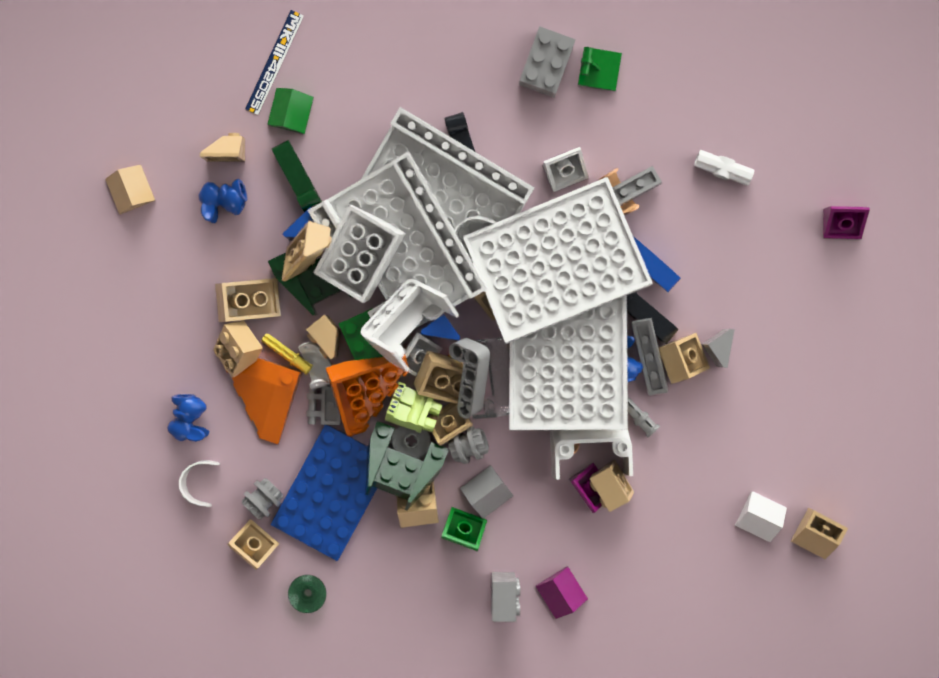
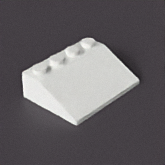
[313,205,406,303]

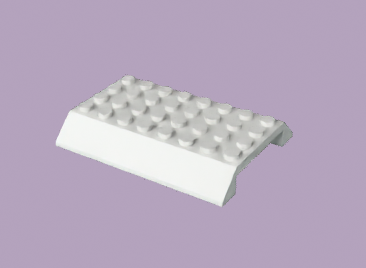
[361,107,534,264]
[308,151,488,328]

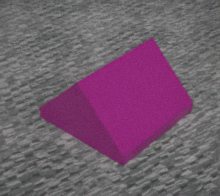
[823,206,870,239]
[569,463,602,513]
[536,566,588,619]

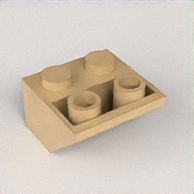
[306,315,340,360]
[213,320,263,378]
[396,481,439,528]
[791,507,848,559]

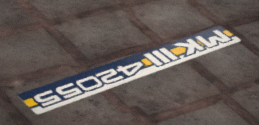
[245,10,304,115]

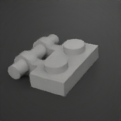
[306,386,341,425]

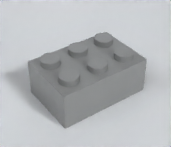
[519,26,576,98]
[491,572,520,622]

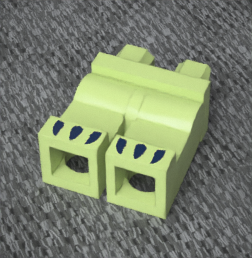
[385,381,443,433]

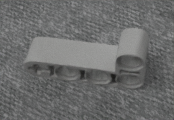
[449,338,490,419]

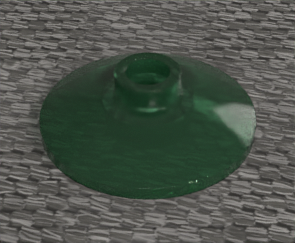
[288,575,327,613]

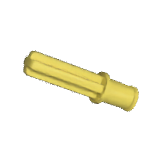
[261,333,313,375]

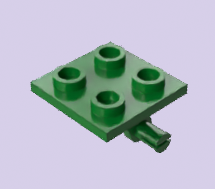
[578,47,622,91]

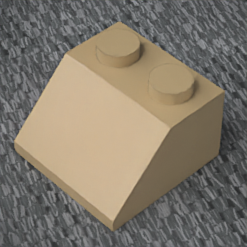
[659,333,710,384]
[590,459,634,512]

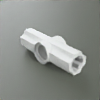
[694,150,754,186]

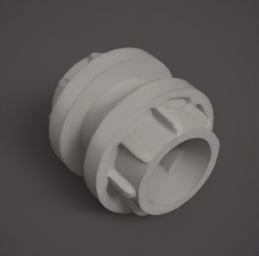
[448,426,489,464]
[242,478,283,520]

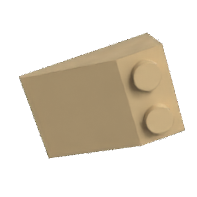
[215,278,281,322]
[414,350,463,404]

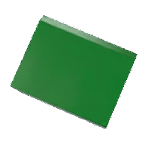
[267,88,314,134]
[441,507,487,551]

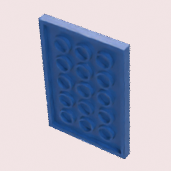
[271,425,377,561]

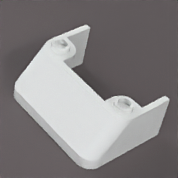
[361,279,459,372]
[550,430,633,480]

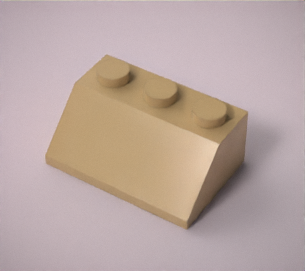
[282,221,332,281]

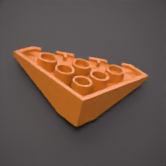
[326,354,409,437]
[226,357,302,444]

